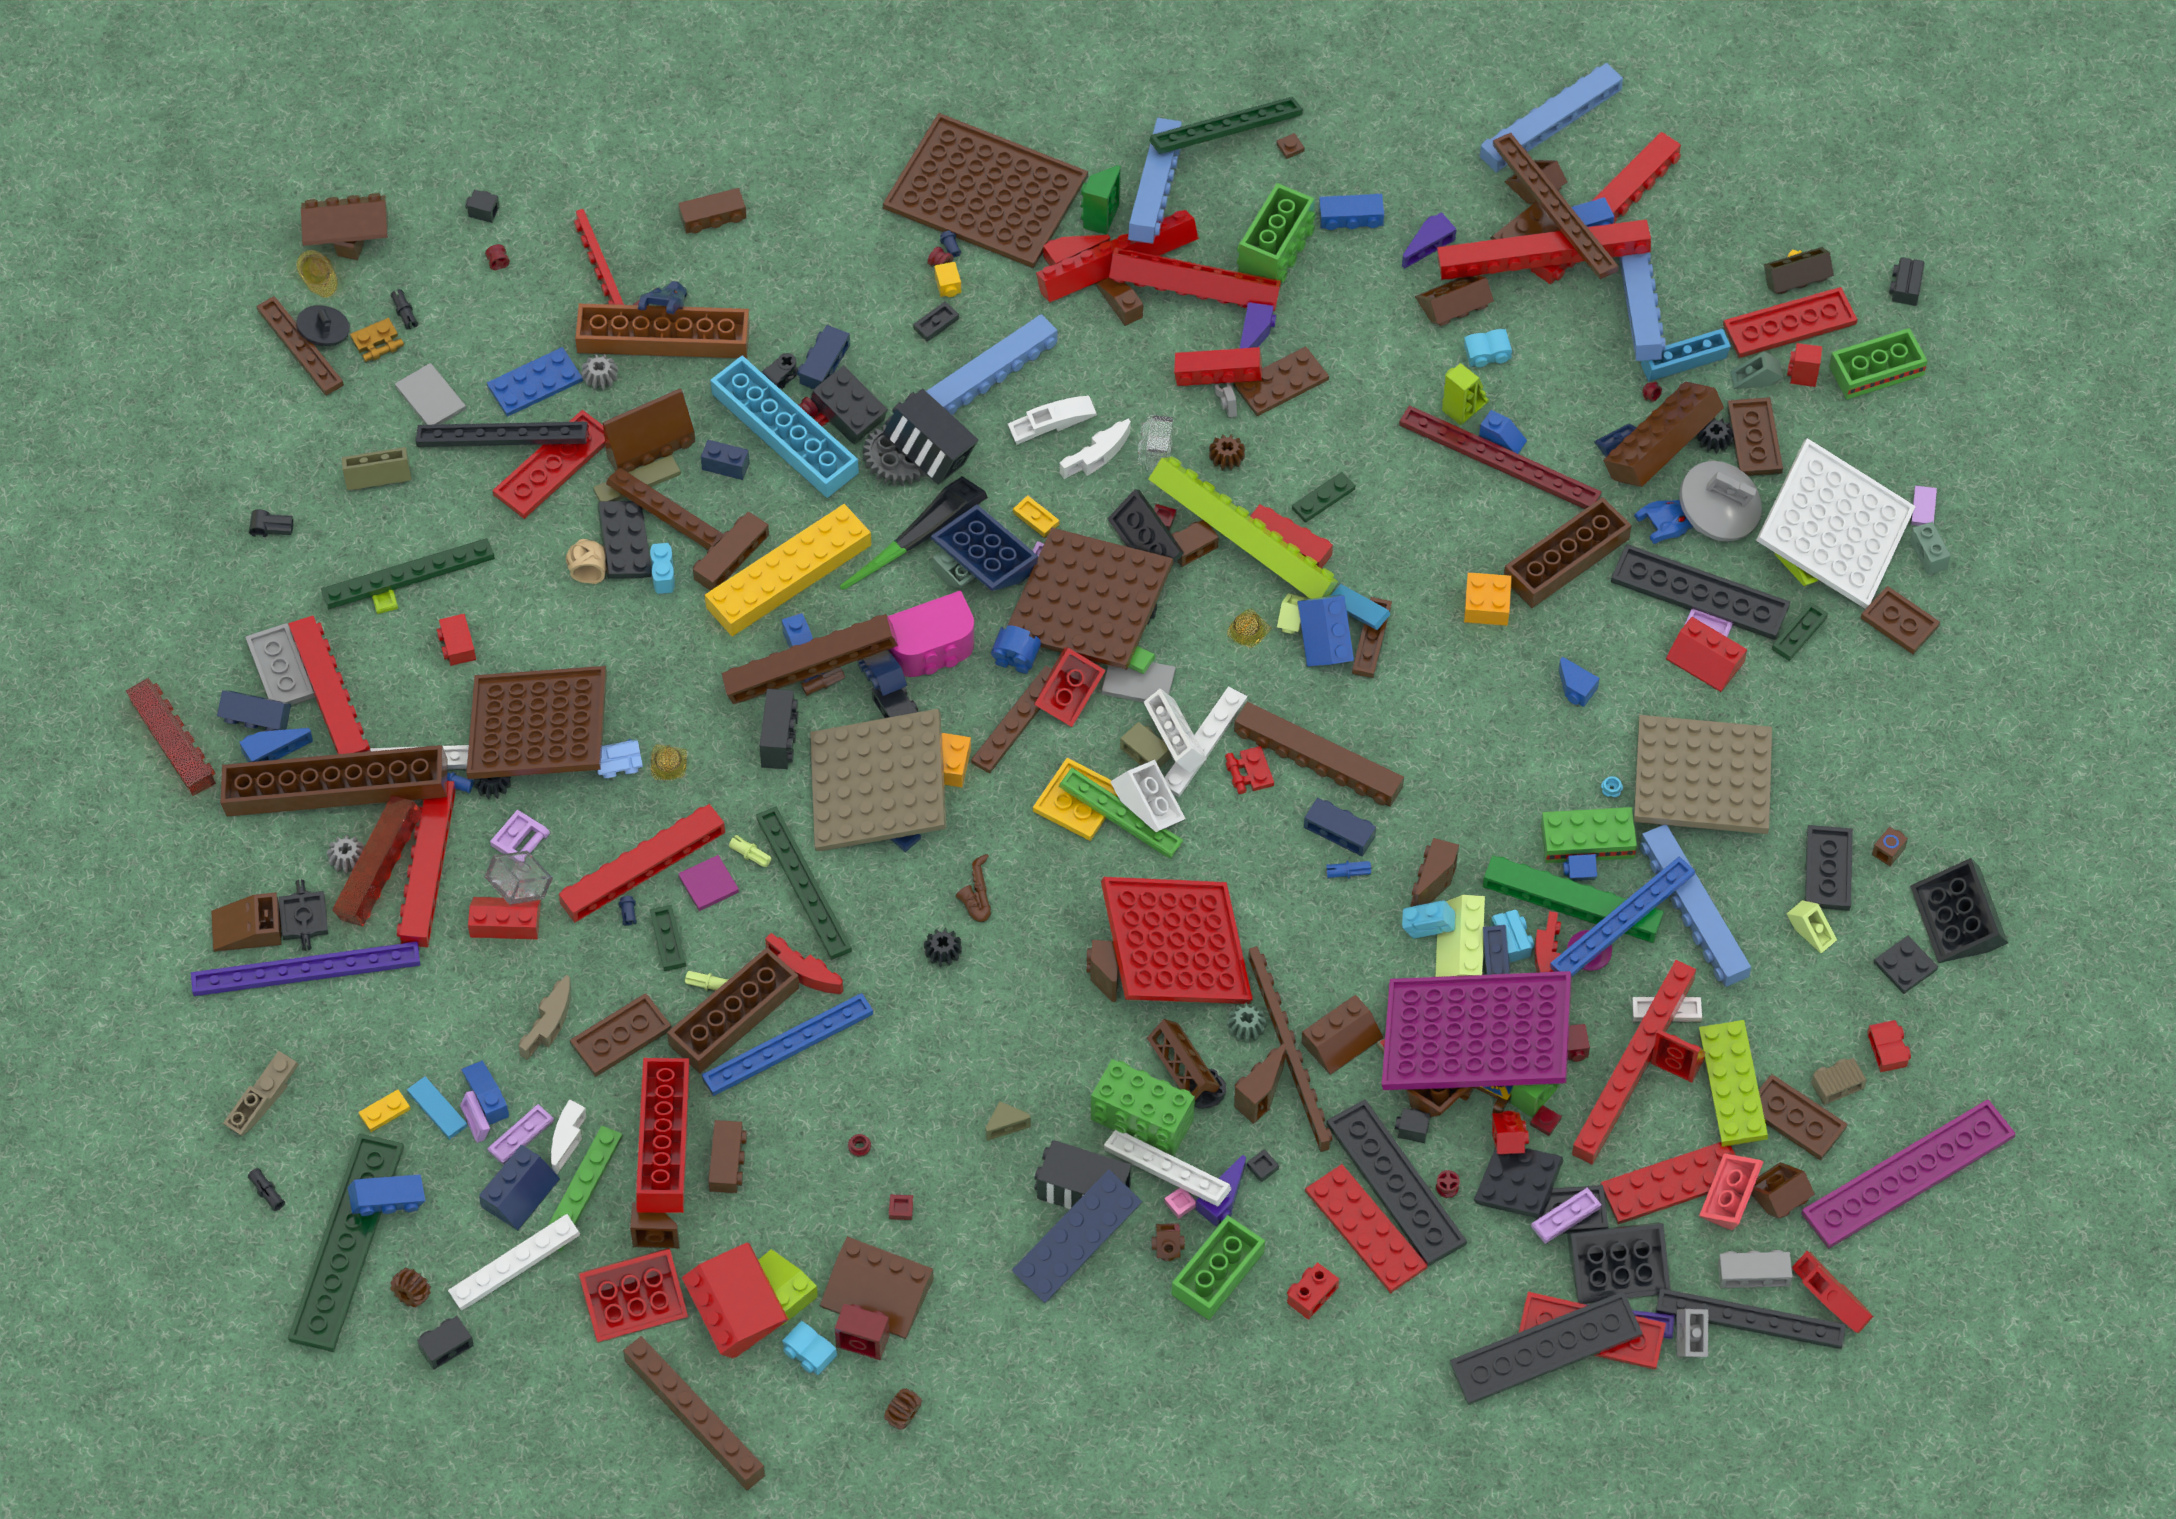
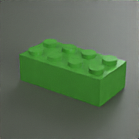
[1171,1215,1265,1320]

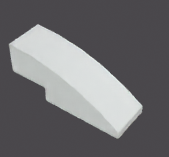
[551,1100,587,1174]

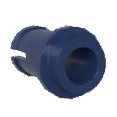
[940,231,962,258]
[618,896,637,926]

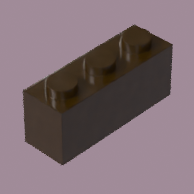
[1764,247,1834,294]

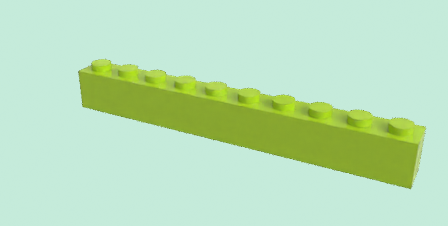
[1148,456,1338,599]

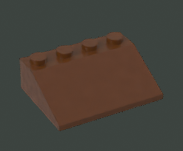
[301,193,388,246]
[603,388,695,472]
[820,1236,934,1339]

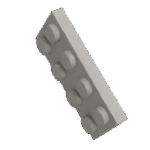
[245,623,315,705]

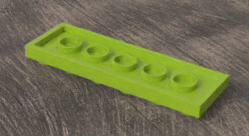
[1699,1020,1768,1147]

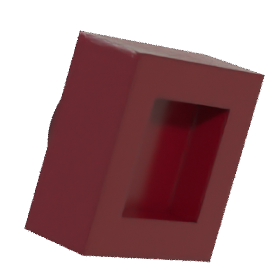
[1154,504,1177,531]
[1530,1105,1562,1137]
[889,1194,913,1220]

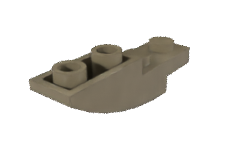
[519,975,571,1060]
[223,1051,299,1136]

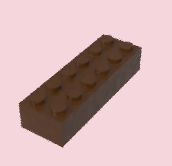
[1603,381,1724,487]
[1504,497,1632,608]
[667,947,799,1074]

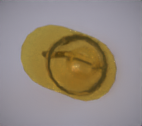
[297,250,338,298]
[1227,608,1272,648]
[651,744,687,780]

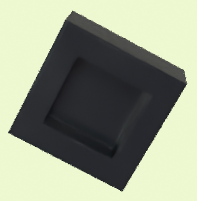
[1246,1149,1279,1182]

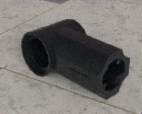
[249,509,294,537]

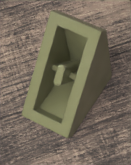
[986,1101,1031,1141]

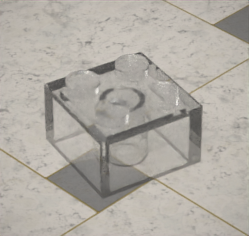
[1138,414,1173,474]
[484,851,553,905]

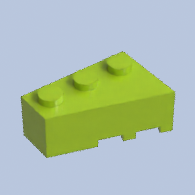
[1442,363,1489,426]

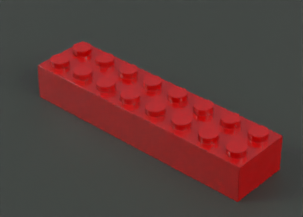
[636,1058,689,1213]

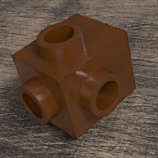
[1152,1224,1185,1261]

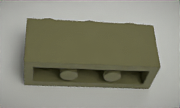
[342,447,411,490]

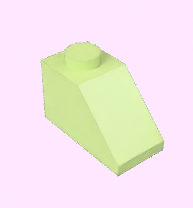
[1277,593,1309,634]
[1787,901,1837,953]

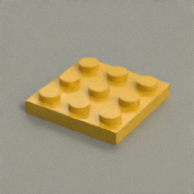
[1033,758,1119,841]

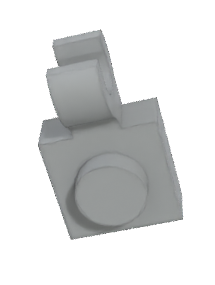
[1215,383,1237,417]

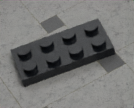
[1108,489,1184,565]
[597,501,652,579]
[1805,825,1853,911]

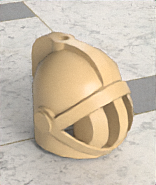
[566,539,607,584]

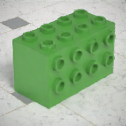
[1236,183,1316,283]
[1091,1059,1195,1157]

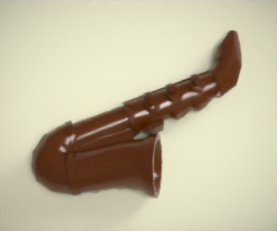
[955,854,991,922]

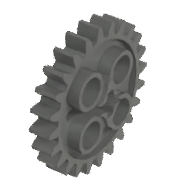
[862,425,926,486]

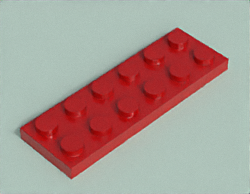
[1723,287,1858,358]
[492,410,605,519]
[1600,1142,1735,1225]
[1305,1164,1428,1293]
[1519,1292,1666,1370]

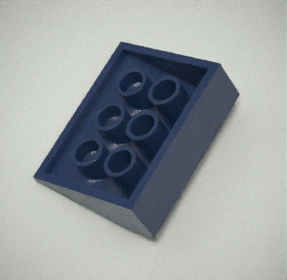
[931,504,1038,591]

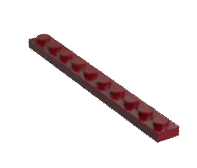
[1399,405,1602,509]

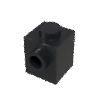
[465,189,500,223]
[1395,1108,1430,1143]

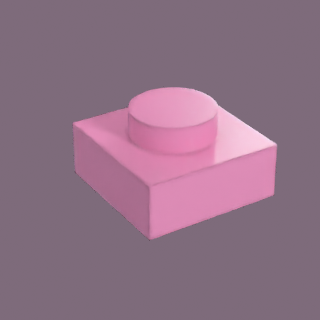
[1164,1188,1196,1219]

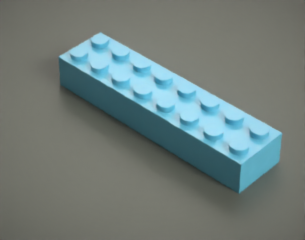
[710,356,859,498]

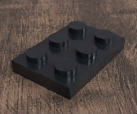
[1536,1185,1608,1234]

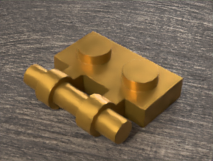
[350,318,404,362]

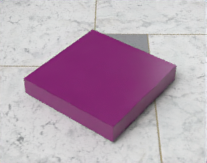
[678,855,739,911]

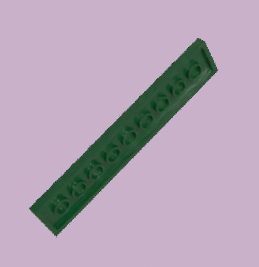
[288,1133,404,1352]

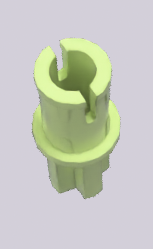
[729,835,771,867]
[685,971,729,991]

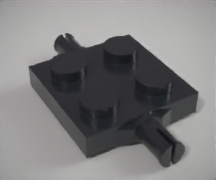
[279,879,329,951]

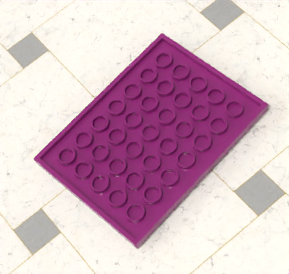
[1382,971,1572,1090]

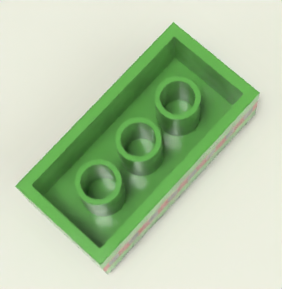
[1829,328,1927,400]
[1541,807,1637,863]

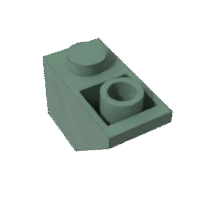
[933,550,976,588]

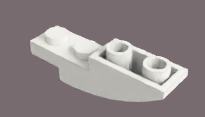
[1008,396,1097,445]
[1060,419,1131,479]

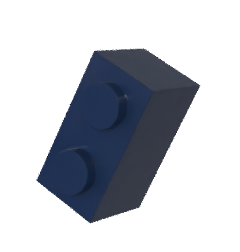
[701,440,750,480]

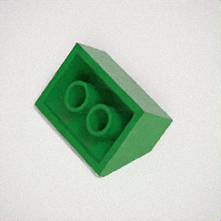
[1080,165,1121,235]

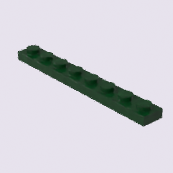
[1149,96,1303,154]
[321,538,495,610]
[756,806,852,960]

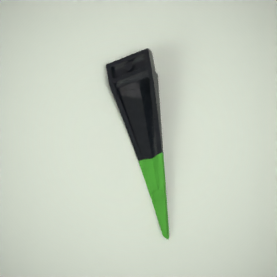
[840,476,988,590]

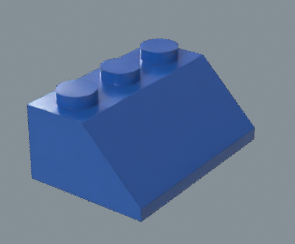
[1297,594,1354,666]

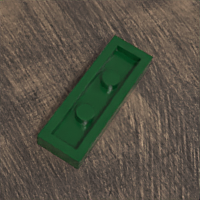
[1292,472,1356,523]
[1772,602,1828,661]
[649,905,686,971]

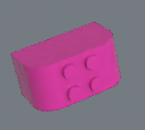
[888,590,974,677]

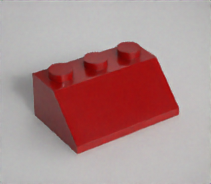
[1666,617,1747,692]
[468,897,541,940]

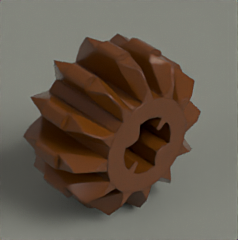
[1209,434,1245,471]
[390,1267,431,1308]
[884,1388,922,1429]

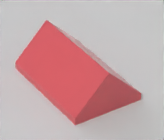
[1699,1153,1763,1230]

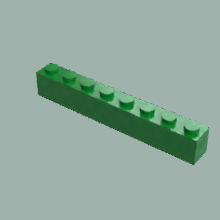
[1483,855,1664,943]

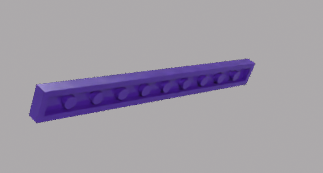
[191,942,421,996]

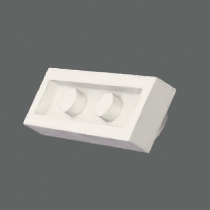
[1632,997,1702,1022]

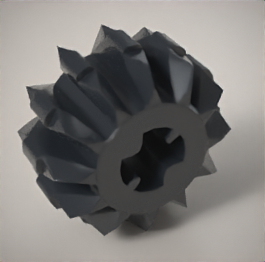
[1697,417,1734,454]
[473,776,511,800]
[924,928,962,967]

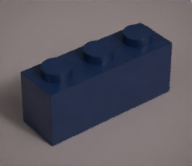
[797,325,850,389]
[857,650,907,696]
[217,690,291,731]
[1304,797,1376,857]

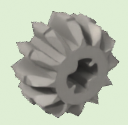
[582,354,618,391]
[327,834,366,874]

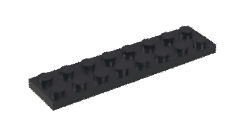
[1611,544,1791,640]
[1326,1099,1467,1267]
[1450,1291,1643,1405]

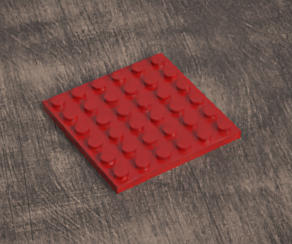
[1101,877,1253,1004]

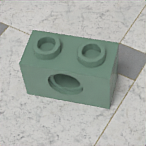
[1910,521,1951,575]

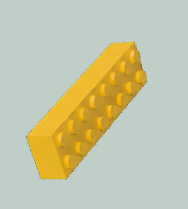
[705,504,871,637]

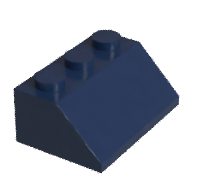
[479,1144,560,1231]

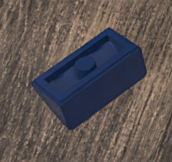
[1594,423,1637,457]

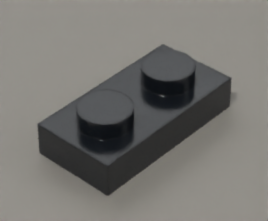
[913,301,959,342]

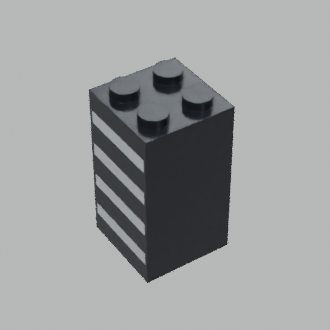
[882,388,979,485]
[1034,1140,1132,1209]

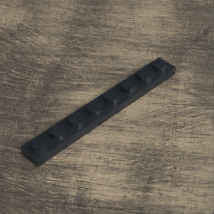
[415,421,588,447]
[1656,1288,1846,1349]

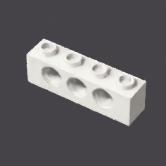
[1144,689,1207,772]

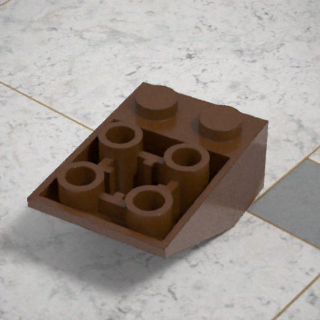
[1410,838,1459,907]
[211,892,282,952]
[1234,1043,1286,1124]

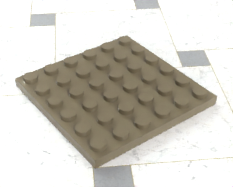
[810,709,947,851]
[1634,715,1772,834]

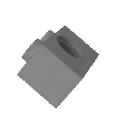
[1677,1309,1708,1357]

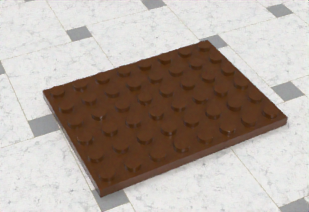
[883,113,1088,268]

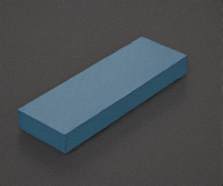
[1330,584,1391,630]
[407,1077,468,1140]

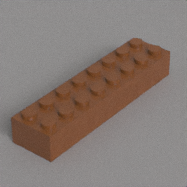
[575,303,750,358]

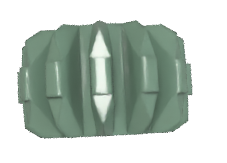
[1227,1003,1266,1043]

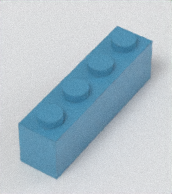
[1640,328,1731,382]

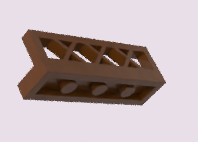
[1147,1019,1220,1100]

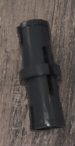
[391,289,418,330]
[247,1168,285,1211]

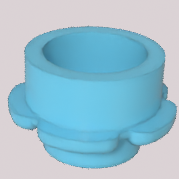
[1601,776,1623,798]

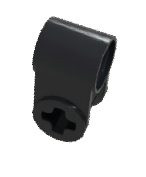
[761,353,798,389]

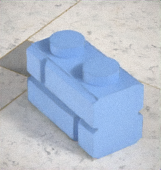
[597,739,643,778]

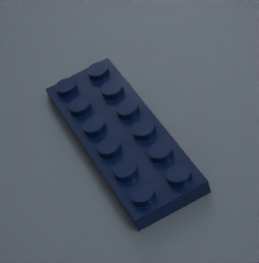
[1012,1169,1143,1303]

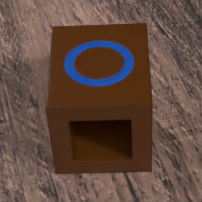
[1872,826,1908,867]

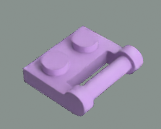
[490,810,550,866]

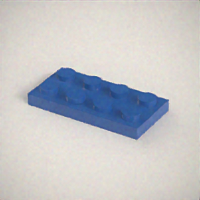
[487,347,583,417]

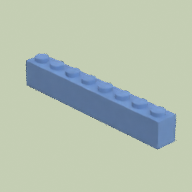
[1480,63,1623,172]
[1128,118,1182,243]
[1619,252,1666,361]
[926,314,1057,415]
[1640,825,1751,987]

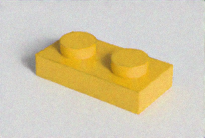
[1013,496,1059,538]
[358,1090,411,1132]

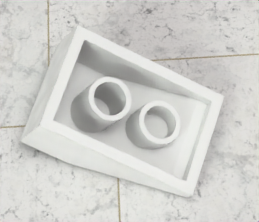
[1110,760,1186,832]

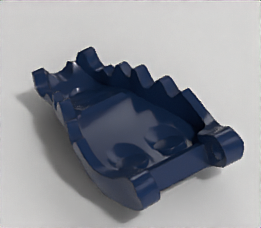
[638,281,687,314]

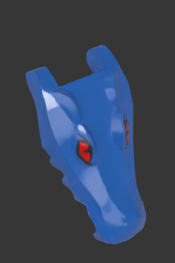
[1634,500,1693,544]

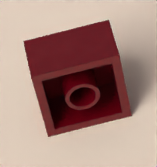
[835,1304,890,1361]

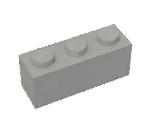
[1718,1250,1792,1288]

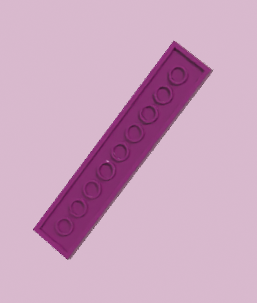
[1801,1099,2016,1249]

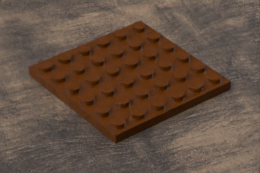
[1007,528,1174,670]
[466,666,607,779]

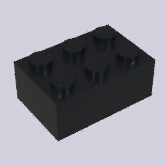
[810,365,888,445]
[759,689,799,770]

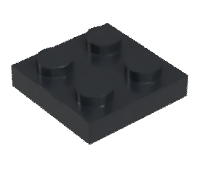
[1874,935,1938,994]

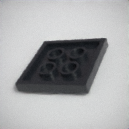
[1474,1148,1563,1219]

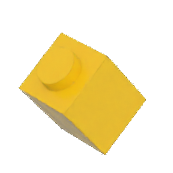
[935,262,961,297]

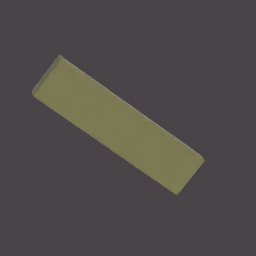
[593,455,681,501]

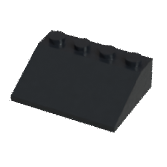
[1910,858,2008,963]
[1567,1222,1671,1303]

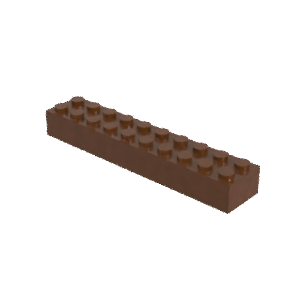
[220,745,448,817]

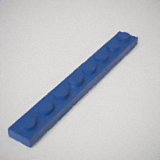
[1550,856,1695,977]
[702,993,873,1096]

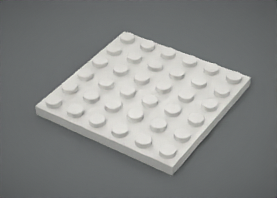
[1756,438,1916,609]

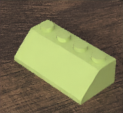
[1435,895,1485,977]

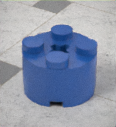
[991,625,1041,674]

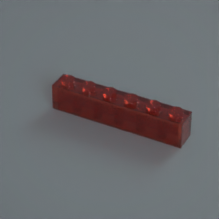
[126,678,216,796]
[332,795,422,927]

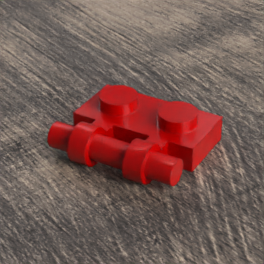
[1225,746,1274,794]

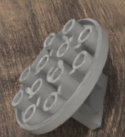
[1679,461,1762,541]

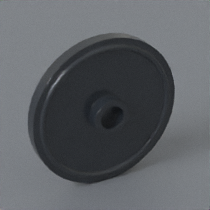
[296,305,350,346]

